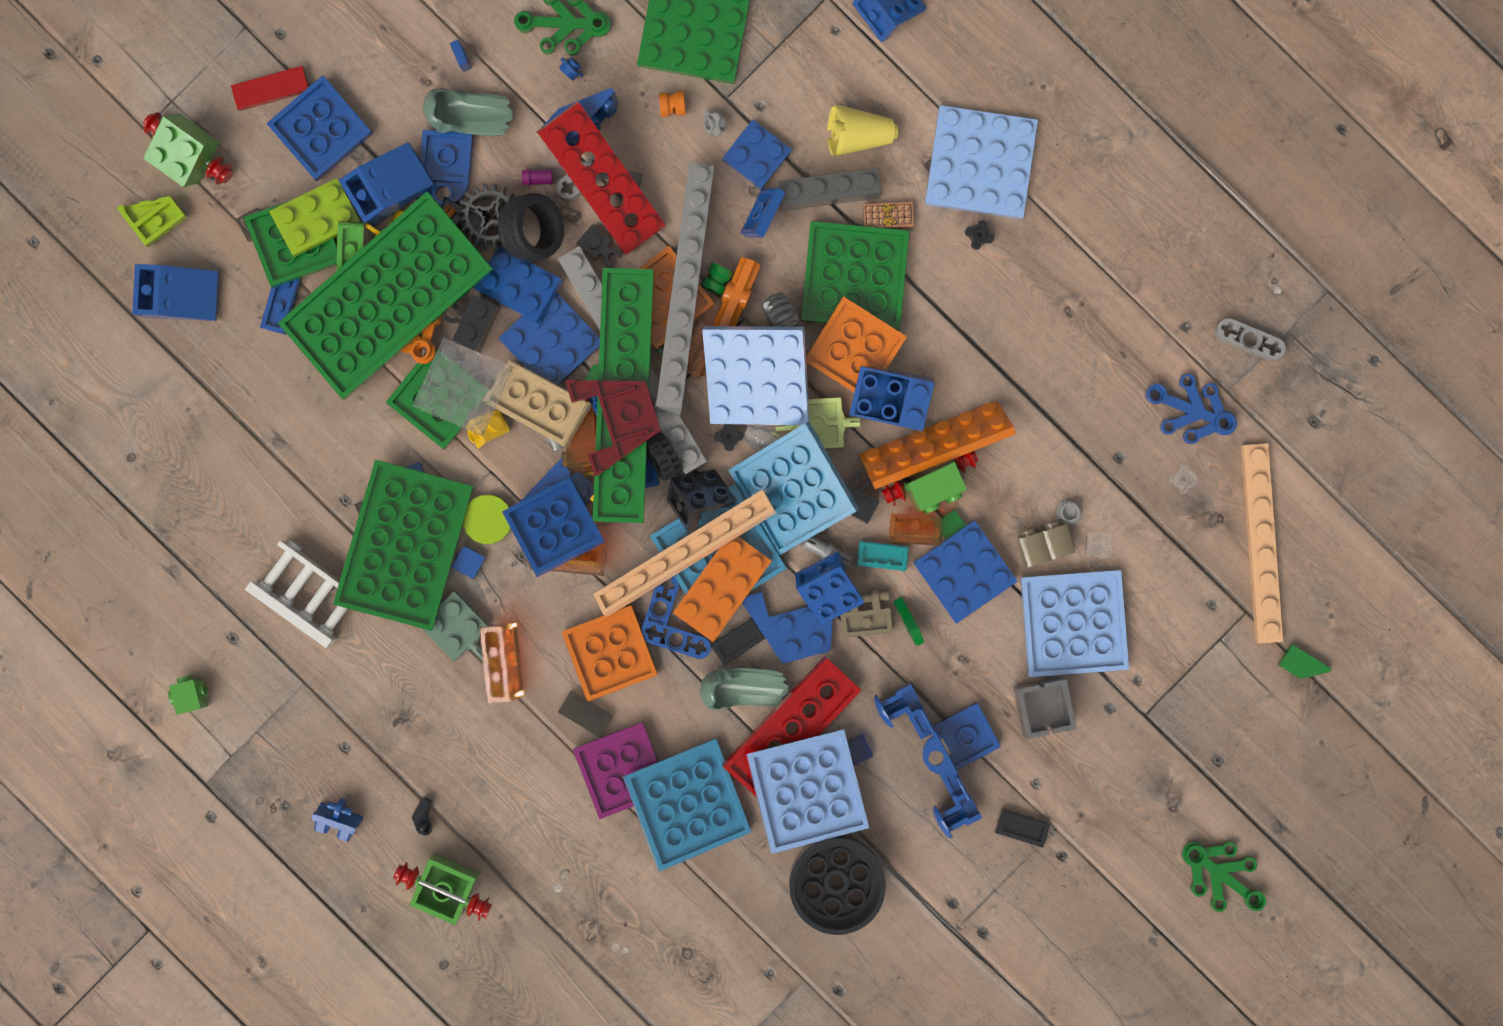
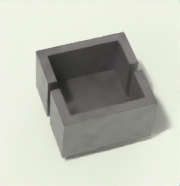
[1013,677,1077,739]

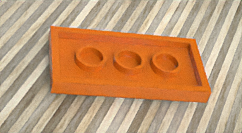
[673,537,772,642]

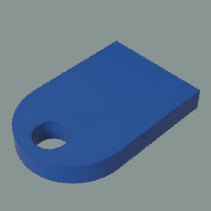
[420,130,473,206]

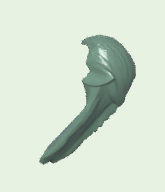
[423,87,513,136]
[700,666,789,710]

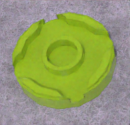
[463,495,511,544]

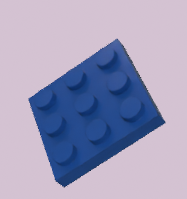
[266,75,373,181]
[498,293,600,386]
[502,477,605,577]
[913,520,1018,624]

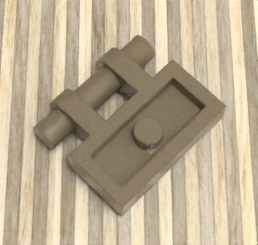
[840,589,893,638]

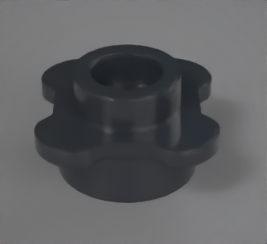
[965,221,994,250]
[714,424,744,451]

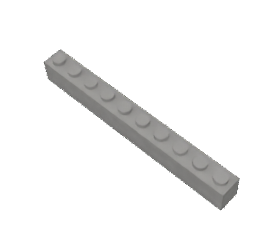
[655,162,714,415]
[558,246,707,475]

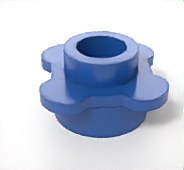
[559,57,584,81]

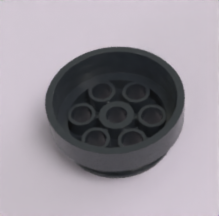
[789,835,886,935]

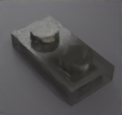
[558,690,614,738]

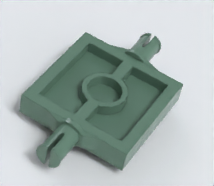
[421,591,490,661]

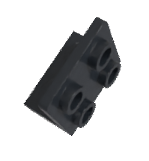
[667,469,737,533]

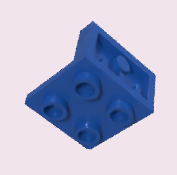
[852,0,926,43]
[795,551,864,624]

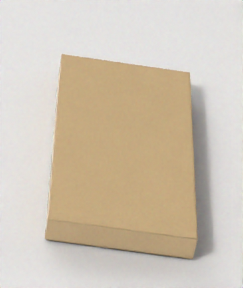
[484,359,592,448]

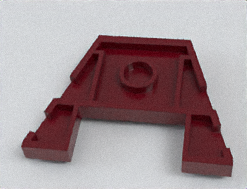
[565,380,661,476]

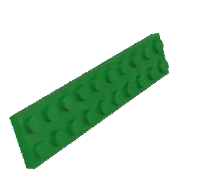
[593,268,654,523]

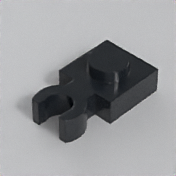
[577,224,622,268]

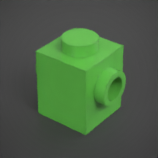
[168,675,208,715]

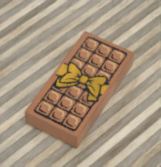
[863,202,914,229]

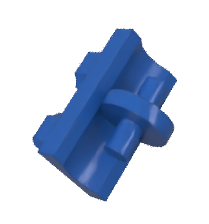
[311,798,363,842]

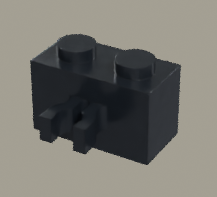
[444,295,500,353]
[845,470,880,524]

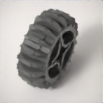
[456,183,524,251]
[762,292,810,352]

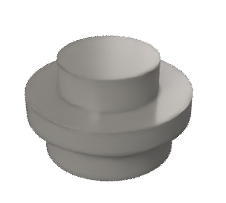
[1056,500,1082,525]

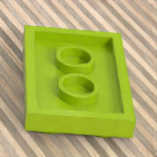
[269,178,360,257]

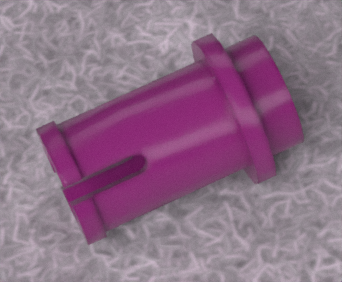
[522,167,553,187]

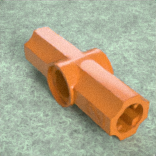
[713,257,761,326]

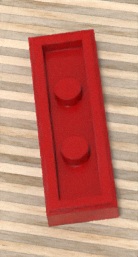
[230,66,309,111]

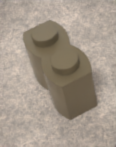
[1016,521,1076,567]

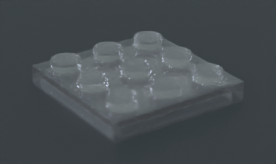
[412,338,513,436]

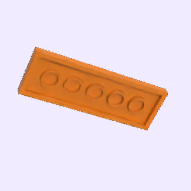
[859,400,1016,489]

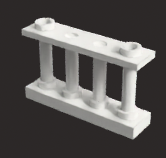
[245,540,347,648]

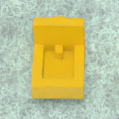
[467,410,510,449]

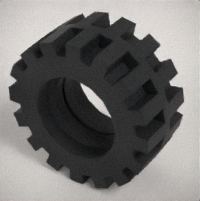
[647,432,683,481]

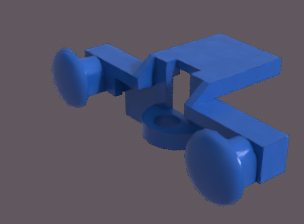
[874,682,1001,839]

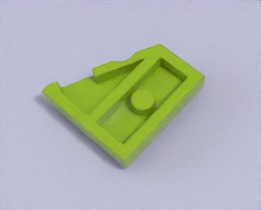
[117,196,188,248]

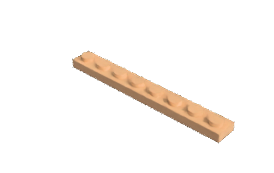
[1241,443,1283,644]
[593,490,777,617]

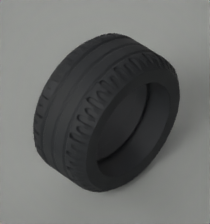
[498,193,565,261]

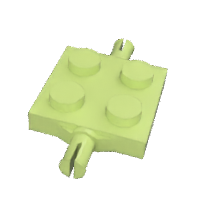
[775,398,860,449]

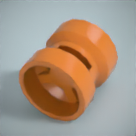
[659,90,686,118]

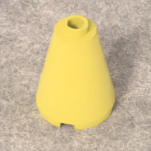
[827,105,898,156]

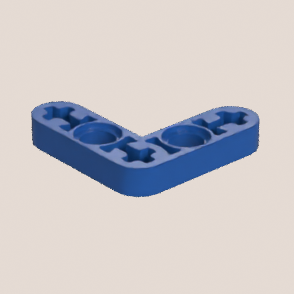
[641,576,711,659]

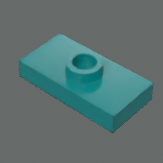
[856,541,909,571]

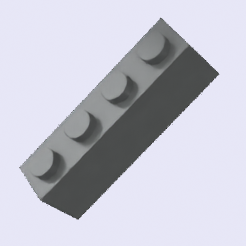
[778,168,881,211]

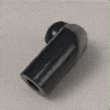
[412,797,433,836]

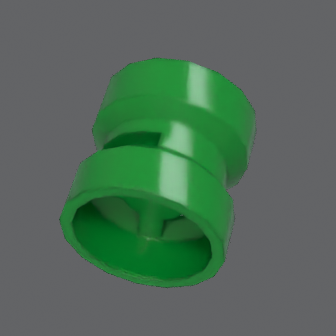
[701,263,733,296]

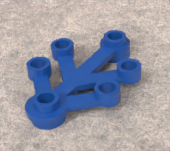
[1145,374,1237,444]

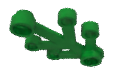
[514,0,611,56]
[1182,841,1266,912]

